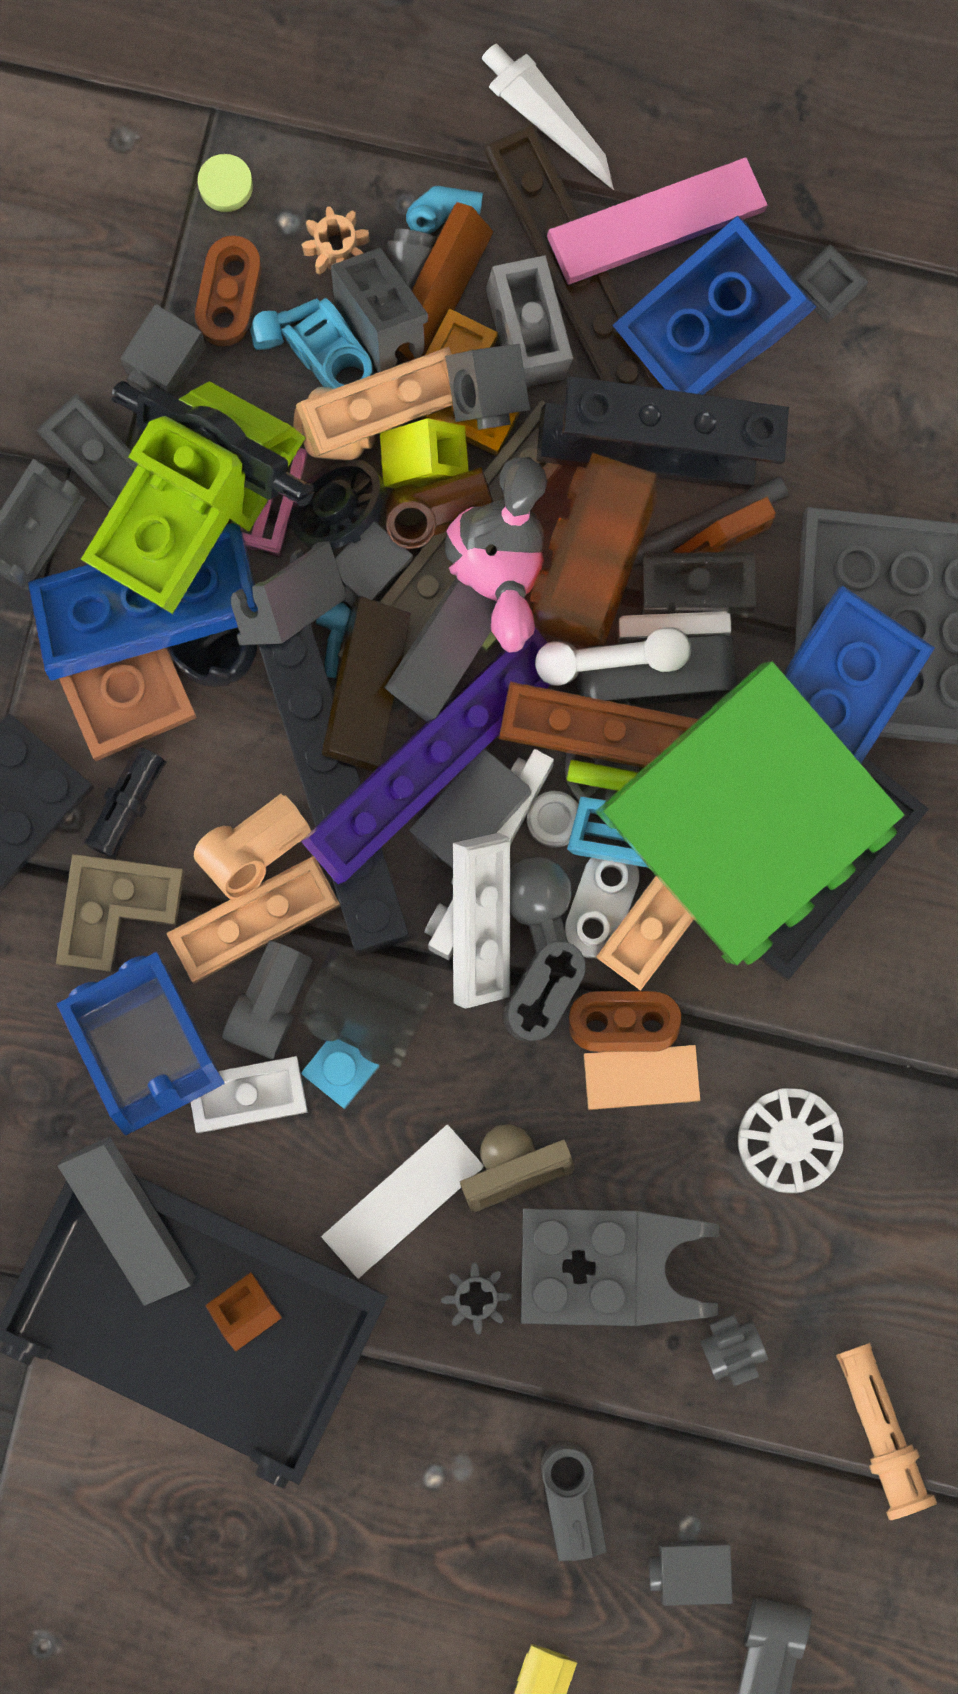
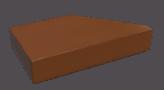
[673,497,776,570]

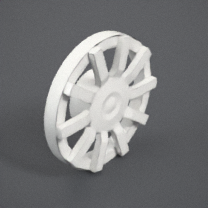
[738,1088,844,1194]

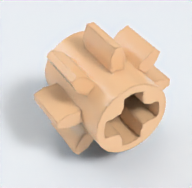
[302,207,370,275]

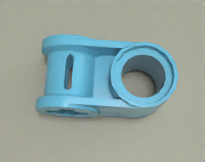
[281,298,374,389]

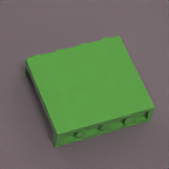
[595,661,904,965]

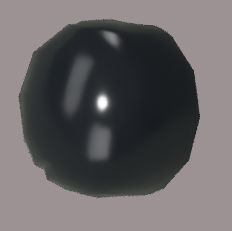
[168,627,257,687]

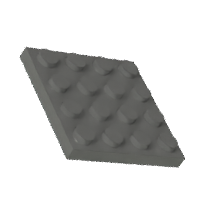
[795,507,958,745]

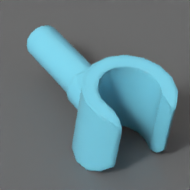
[250,298,320,350]
[316,602,351,678]

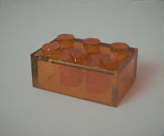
[530,453,657,648]

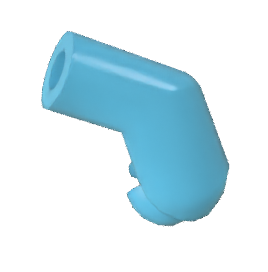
[406,186,483,234]

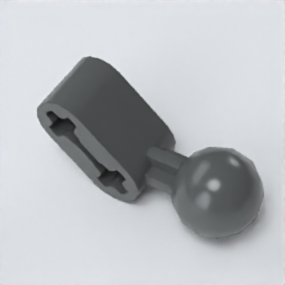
[503,856,586,1042]

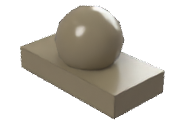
[459,1124,575,1213]

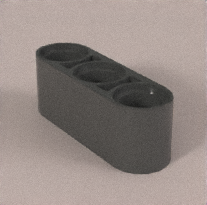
[576,635,738,706]

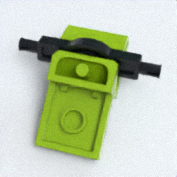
[81,381,314,614]

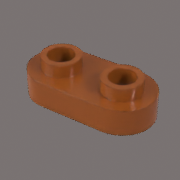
[195,236,262,346]
[569,991,681,1052]

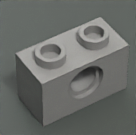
[485,255,573,387]

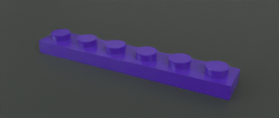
[301,628,550,884]

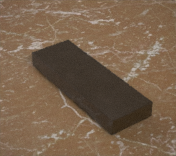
[321,596,411,772]

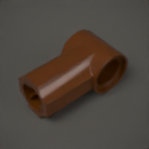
[385,467,493,549]

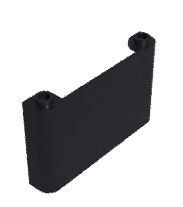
[0,1173,389,1489]

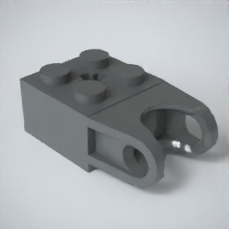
[520,1209,720,1326]

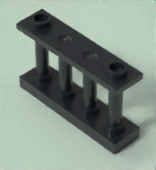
[536,376,789,490]

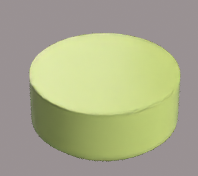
[198,154,253,212]

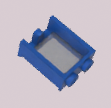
[57,952,225,1136]

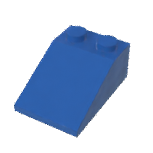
[613,215,817,395]

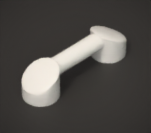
[535,627,691,686]

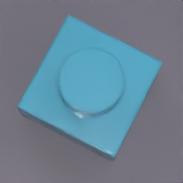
[301,1030,379,1109]

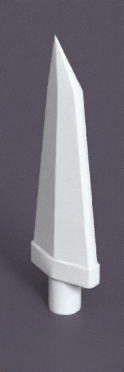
[482,43,614,190]

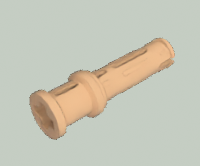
[836,1343,937,1520]

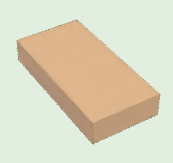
[584,1045,700,1110]

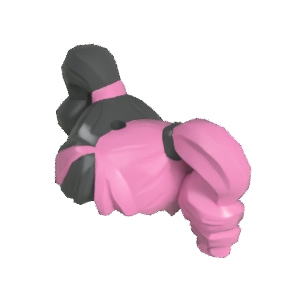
[445,457,547,653]

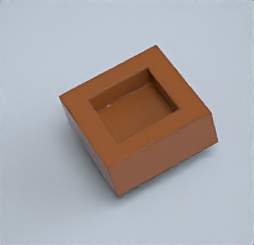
[205,1272,282,1351]

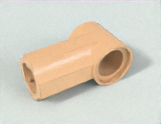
[194,794,311,899]

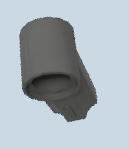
[222,940,314,1061]
[541,1442,607,1561]
[737,1596,812,1694]

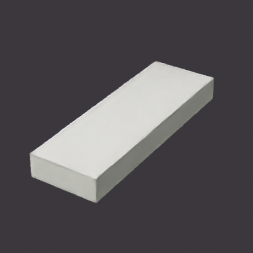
[453,833,510,1009]
[321,1124,485,1279]

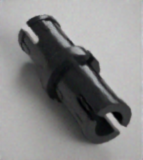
[84,745,167,860]

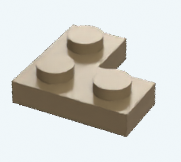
[56,854,184,973]

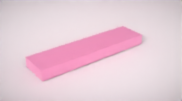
[547,157,768,285]

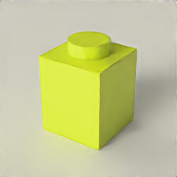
[380,418,469,489]

